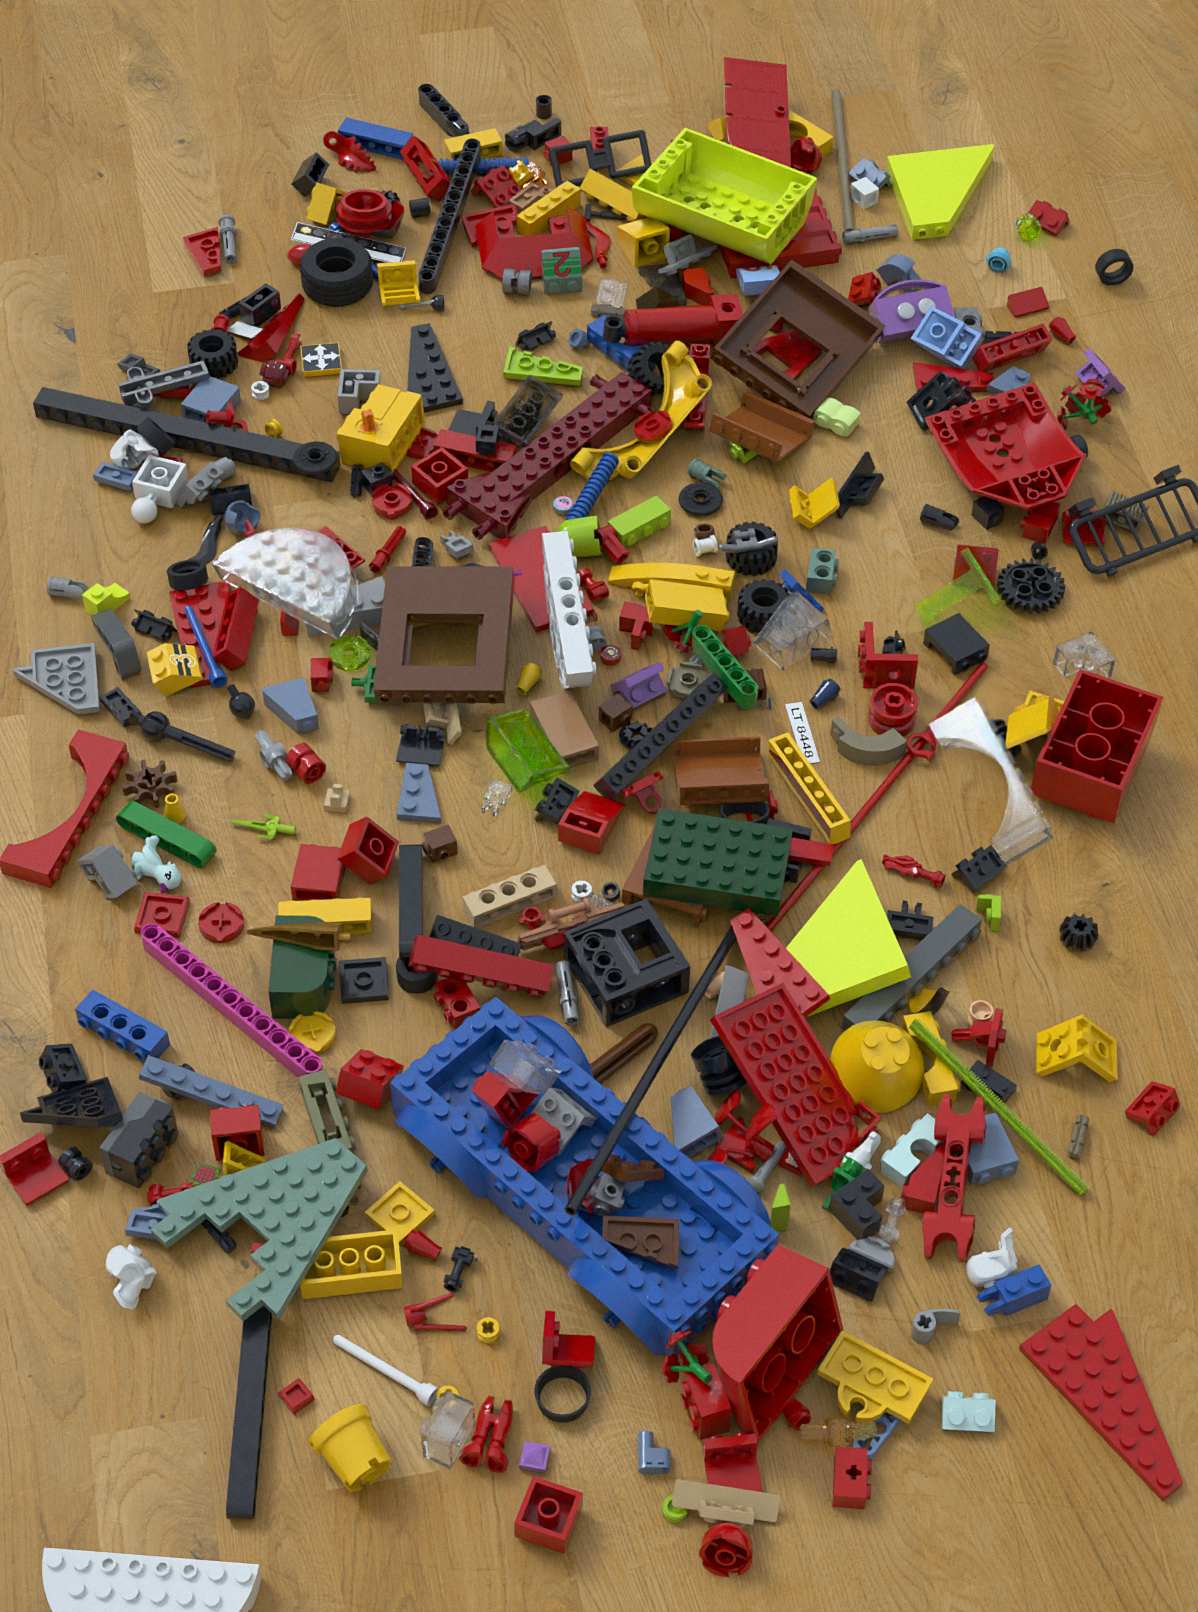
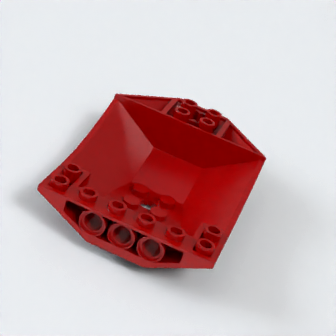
[925,382,1086,510]

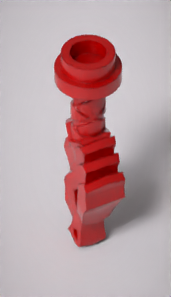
[882,854,946,887]

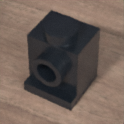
[475,424,499,456]

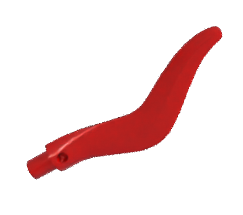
[585,219,611,269]

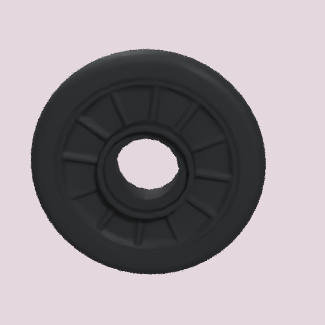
[293,441,337,474]
[678,482,723,516]

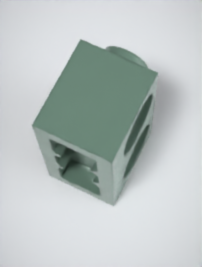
[806,547,839,594]

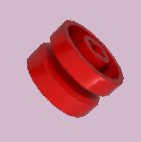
[868,683,918,737]

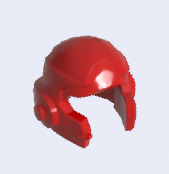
[790,137,822,173]

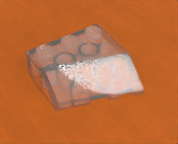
[752,591,834,671]

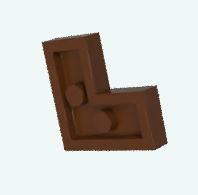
[601,1154,665,1182]

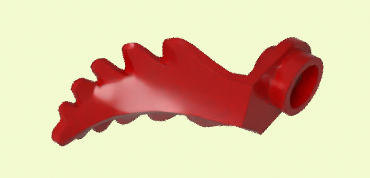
[323,131,376,172]

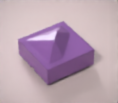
[519,1441,550,1474]

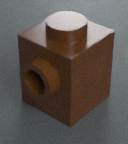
[599,694,633,732]
[421,825,458,863]

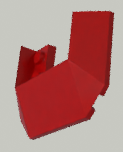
[475,205,593,281]

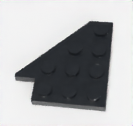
[20,1076,123,1128]

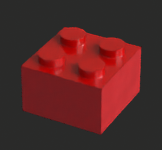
[411,447,468,505]
[337,816,399,884]
[336,1049,404,1110]
[210,1105,265,1161]
[680,1363,731,1440]
[514,1476,583,1554]

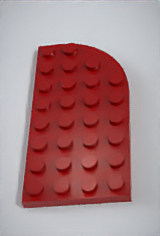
[710,983,858,1187]

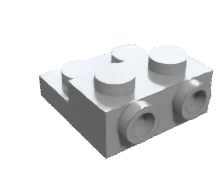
[176,461,224,509]

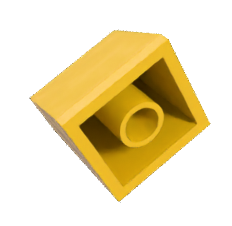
[617,217,670,268]

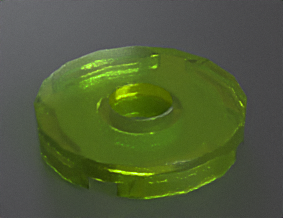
[328,635,370,671]

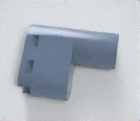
[638,1431,671,1474]

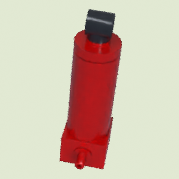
[603,294,743,347]

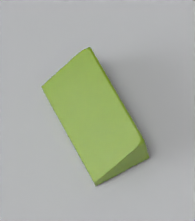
[770,1184,791,1232]

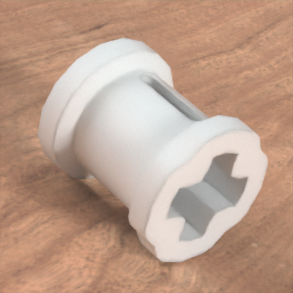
[693,535,718,557]

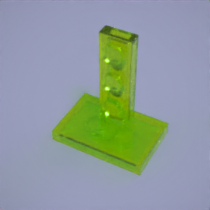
[914,547,1001,623]

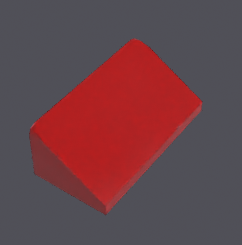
[1006,287,1049,317]

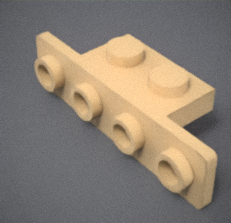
[423,703,462,745]
[672,1479,780,1527]

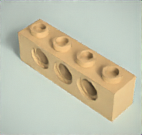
[462,865,557,928]

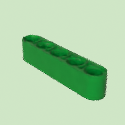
[692,625,758,709]
[115,801,217,868]

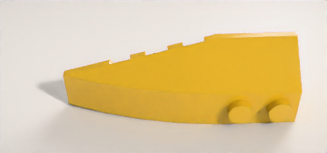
[608,563,737,603]

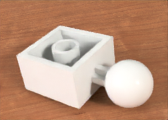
[131,455,189,524]

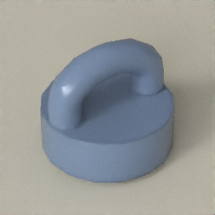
[568,329,589,349]

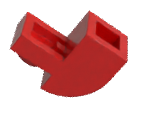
[619,601,653,650]

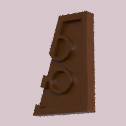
[602,1215,679,1270]

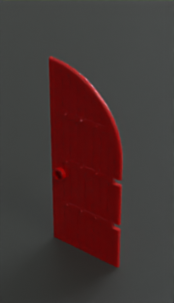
[724,57,791,168]

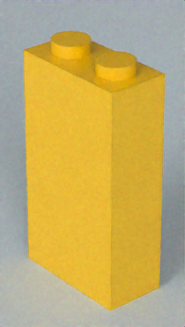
[645,579,730,631]

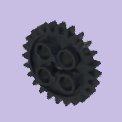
[997,558,1066,614]

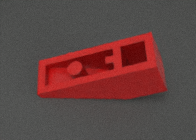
[901,1141,946,1214]

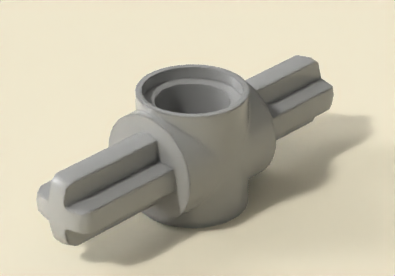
[255,730,293,781]

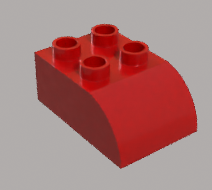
[1030,669,1163,823]
[712,1244,844,1444]

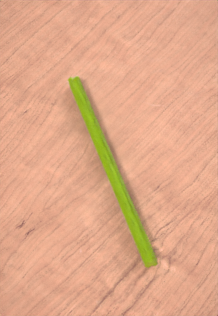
[909,1019,1090,1196]

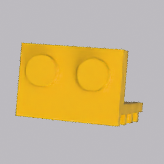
[377,260,420,306]

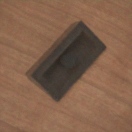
[359,622,379,651]

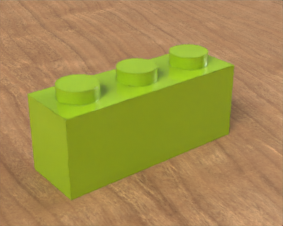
[607,495,671,548]

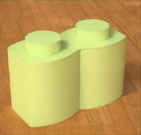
[814,397,861,437]

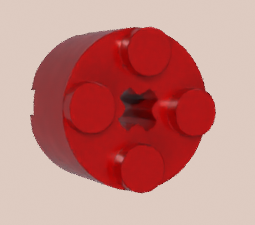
[502,1112,561,1172]

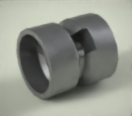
[502,268,532,295]

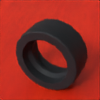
[1095,249,1134,285]
[137,417,175,455]
[167,559,209,591]

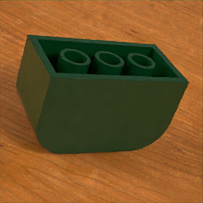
[268,915,337,1019]

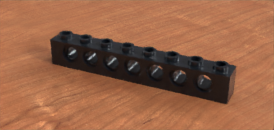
[593,672,728,799]

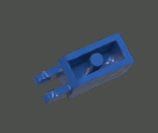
[976,1264,1052,1316]

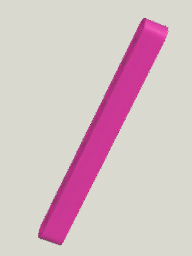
[140,923,323,1078]

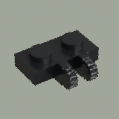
[887,900,934,939]

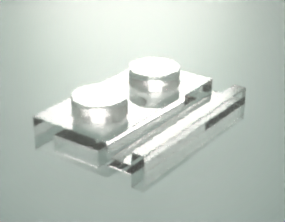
[595,279,627,309]

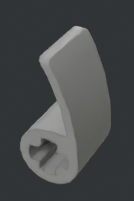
[911,1309,960,1344]

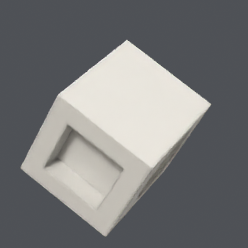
[850,177,879,209]

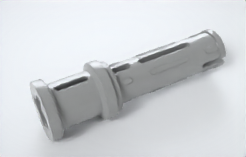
[218,215,237,264]

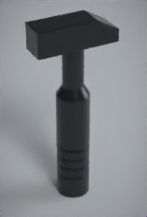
[585,204,627,222]

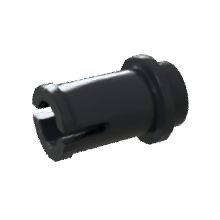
[811,647,837,664]

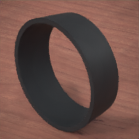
[720,801,769,824]
[534,1365,591,1423]

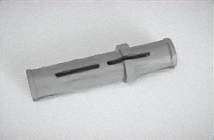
[842,224,899,244]
[556,961,580,1026]

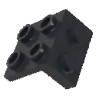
[448,401,498,436]

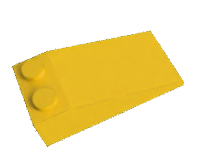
[1005,695,1059,749]

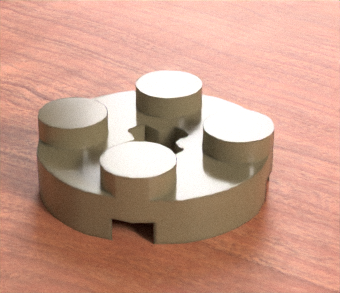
[667,662,709,699]

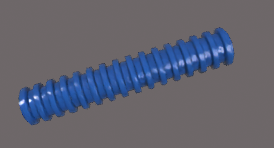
[439,157,529,175]
[564,452,619,521]

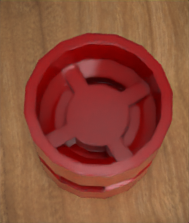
[286,743,326,784]

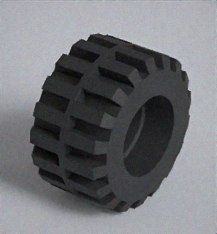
[187,329,238,379]
[627,342,669,396]
[726,521,778,576]
[737,579,791,635]

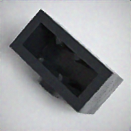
[291,152,330,197]

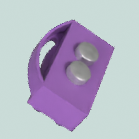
[869,280,955,344]

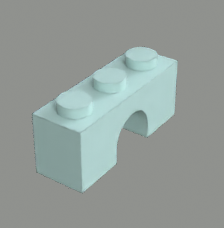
[880,1113,944,1189]

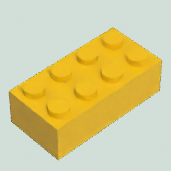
[300,1229,403,1300]

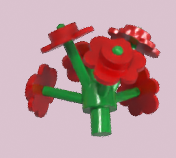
[1057,379,1112,429]

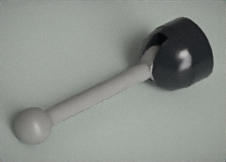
[398,295,445,311]

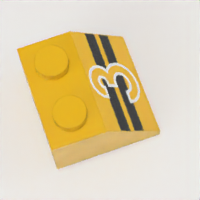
[147,643,203,697]

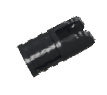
[920,504,959,530]

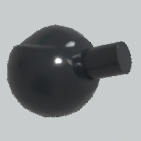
[227,684,255,718]

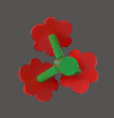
[663,610,703,653]
[662,1330,713,1384]

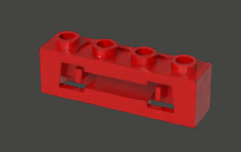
[400,136,451,202]
[972,323,1053,372]

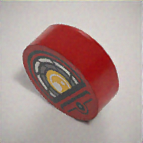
[600,645,621,665]

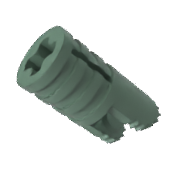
[687,458,727,489]

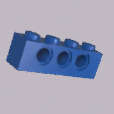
[75,990,170,1061]

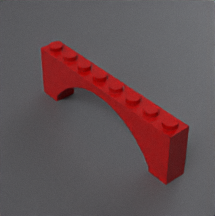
[0,729,129,888]

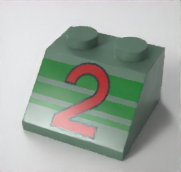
[541,247,582,294]

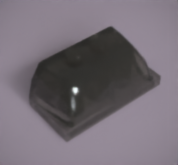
[489,375,563,448]

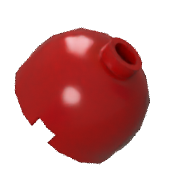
[699,1523,753,1577]

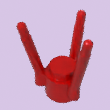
[404,1293,467,1331]

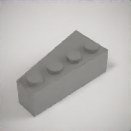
[303,576,385,637]

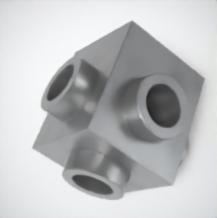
[586,1173,626,1216]

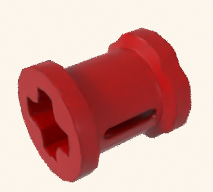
[212,314,231,332]

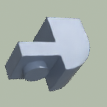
[876,254,921,292]

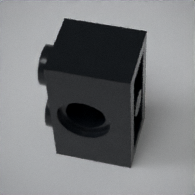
[239,283,281,327]

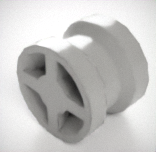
[588,626,607,652]

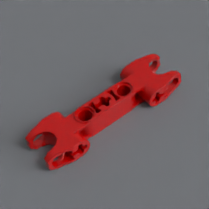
[922,1094,987,1263]

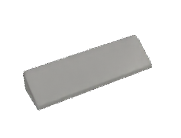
[710,965,749,1038]

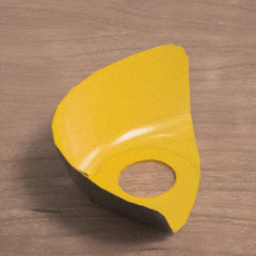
[909,987,950,1016]

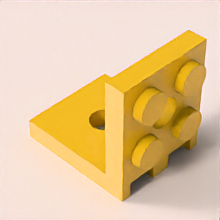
[1036,1014,1118,1083]

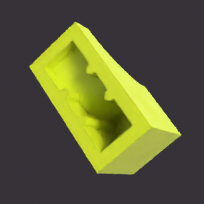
[82,583,130,615]

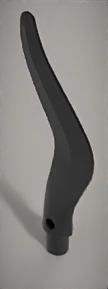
[188,515,224,564]

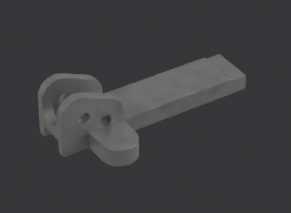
[118,361,210,409]

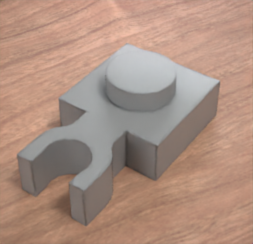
[440,530,474,558]

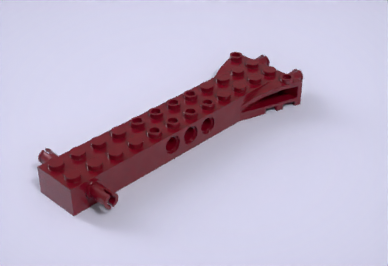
[442,372,657,540]

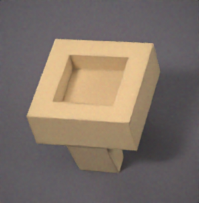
[324,784,350,813]

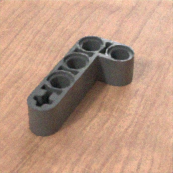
[91,608,141,678]

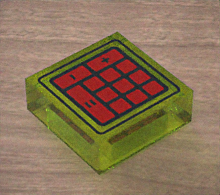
[189,1162,221,1187]

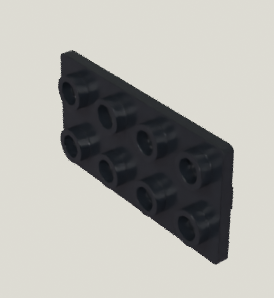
[429,915,522,957]

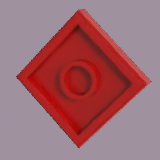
[134,892,190,938]

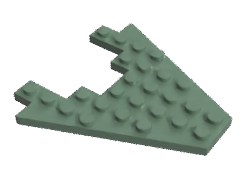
[150,1138,368,1321]

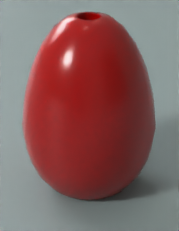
[287,243,312,265]

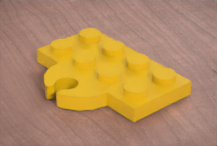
[817,1330,934,1424]

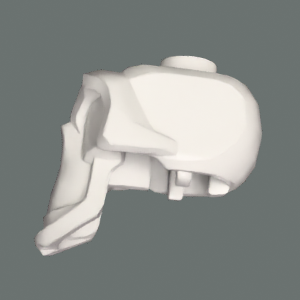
[110,430,159,469]
[966,1227,1018,1290]
[106,1244,157,1311]

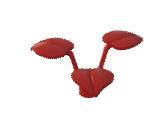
[707,1090,781,1165]

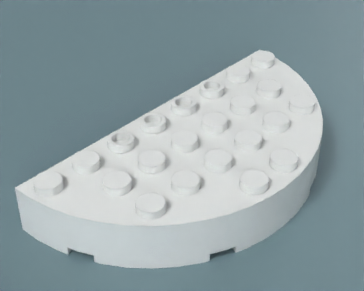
[542,531,596,689]
[42,1548,262,1612]

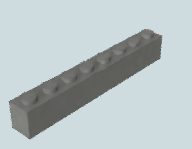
[842,904,982,1031]

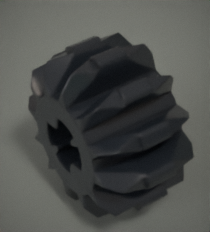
[1059,913,1099,952]

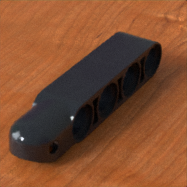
[418,84,469,137]

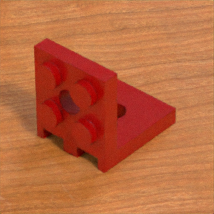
[857,622,918,689]

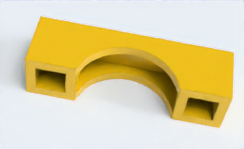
[788,109,834,158]
[902,1011,960,1107]

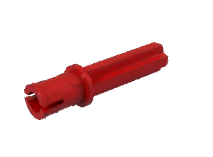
[369,526,407,574]

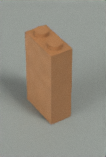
[530,690,599,772]

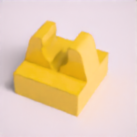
[509,160,534,186]

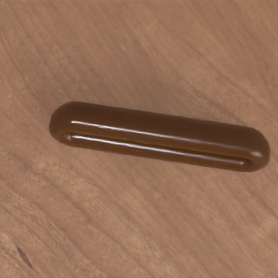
[590,1023,658,1084]

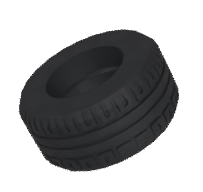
[300,238,373,307]

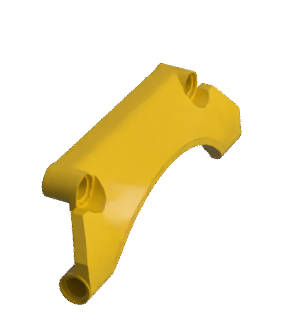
[570,341,712,480]

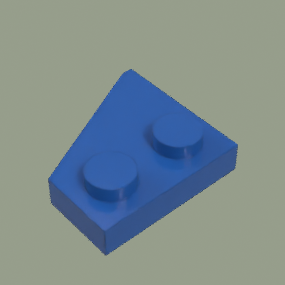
[779,570,824,614]

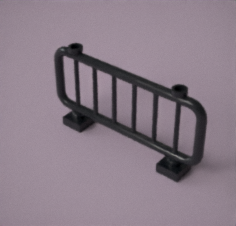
[1068,465,1198,577]

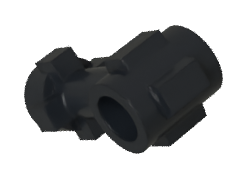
[443,1246,475,1292]

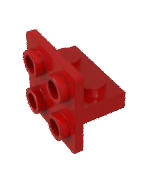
[1062,509,1106,545]
[952,544,999,590]

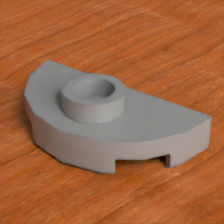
[847,1236,895,1272]

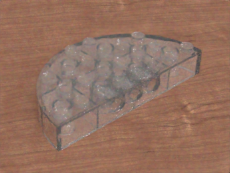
[212,528,359,639]

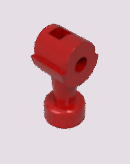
[577,568,609,603]

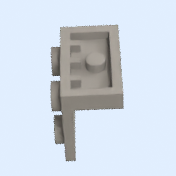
[531,1087,597,1156]

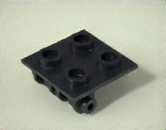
[396,724,446,766]

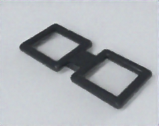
[549,130,652,188]

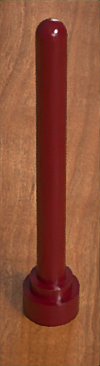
[393,469,438,520]

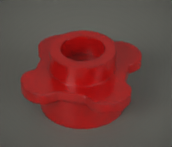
[518,907,545,930]

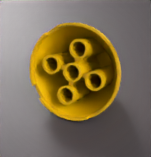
[830,1020,925,1113]

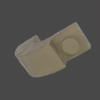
[830,716,907,765]

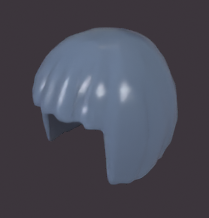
[225,501,260,535]

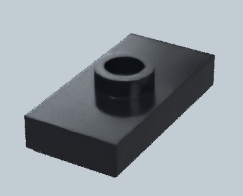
[100,687,142,727]

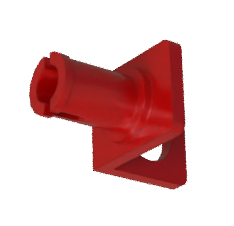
[206,402,248,432]

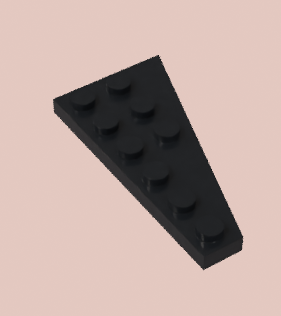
[407,323,463,413]

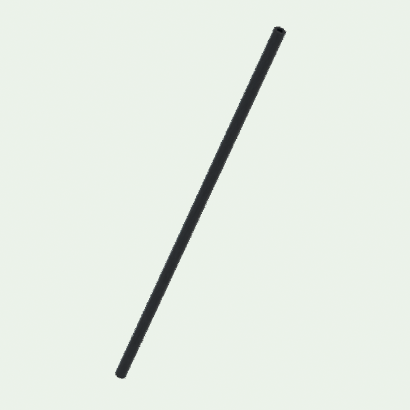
[564,925,737,1216]

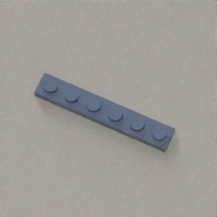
[139,1055,284,1129]

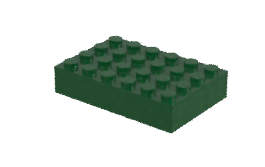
[643,808,793,917]

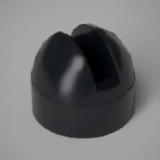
[1030,542,1048,560]
[601,882,621,902]

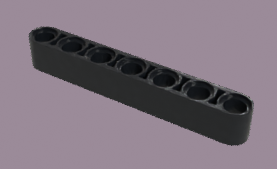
[399,844,423,960]

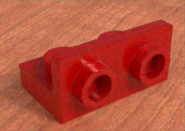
[1125,1081,1180,1136]

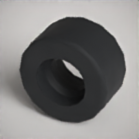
[396,957,438,994]

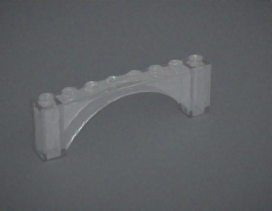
[929,698,1053,865]

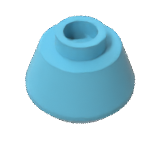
[986,247,1011,272]

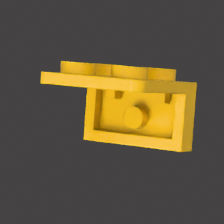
[789,478,840,529]

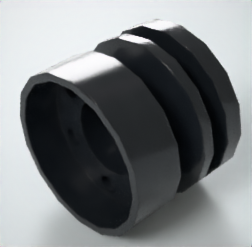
[691,1036,747,1095]

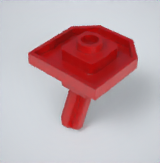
[951,1008,1007,1068]

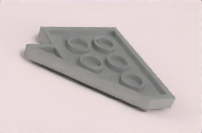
[13,643,100,715]

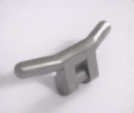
[718,528,778,553]

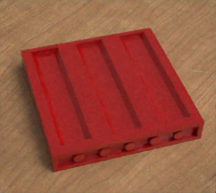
[703,188,842,279]

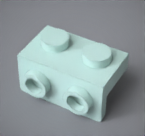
[941,1391,996,1432]

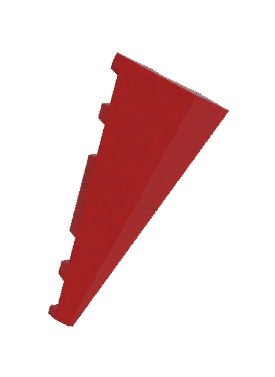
[237,293,304,362]

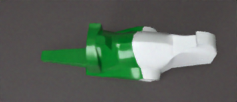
[822,1131,881,1210]

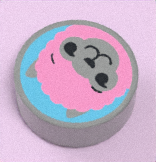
[553,496,573,516]

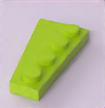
[503,346,583,386]

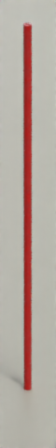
[765,662,988,932]

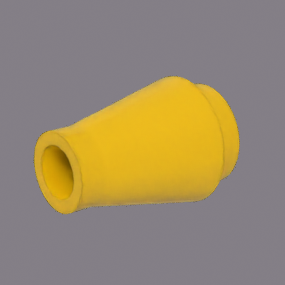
[515,663,542,695]
[163,794,186,824]

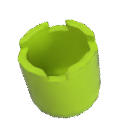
[558,516,602,558]

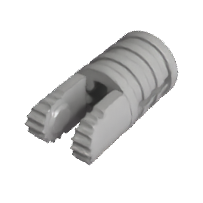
[47,576,88,598]

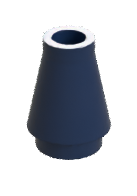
[809,679,841,709]

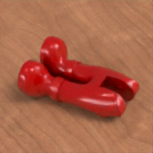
[459,1396,513,1473]

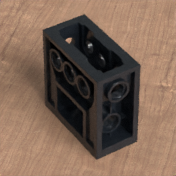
[564,898,690,1027]

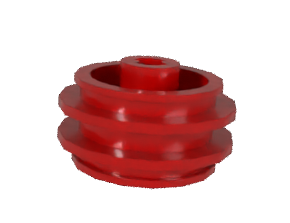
[336,189,392,237]

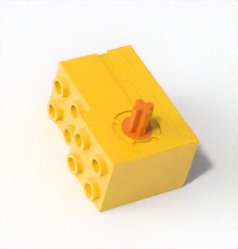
[336,384,425,472]

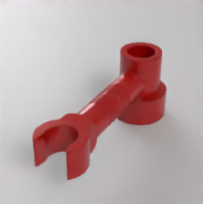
[275,334,302,375]

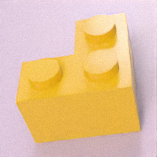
[306,182,347,226]

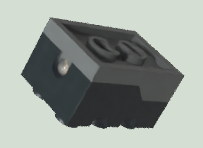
[100,1092,178,1188]

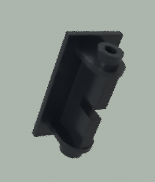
[515,321,556,351]
[131,609,177,641]
[882,630,906,672]

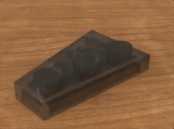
[638,263,687,306]

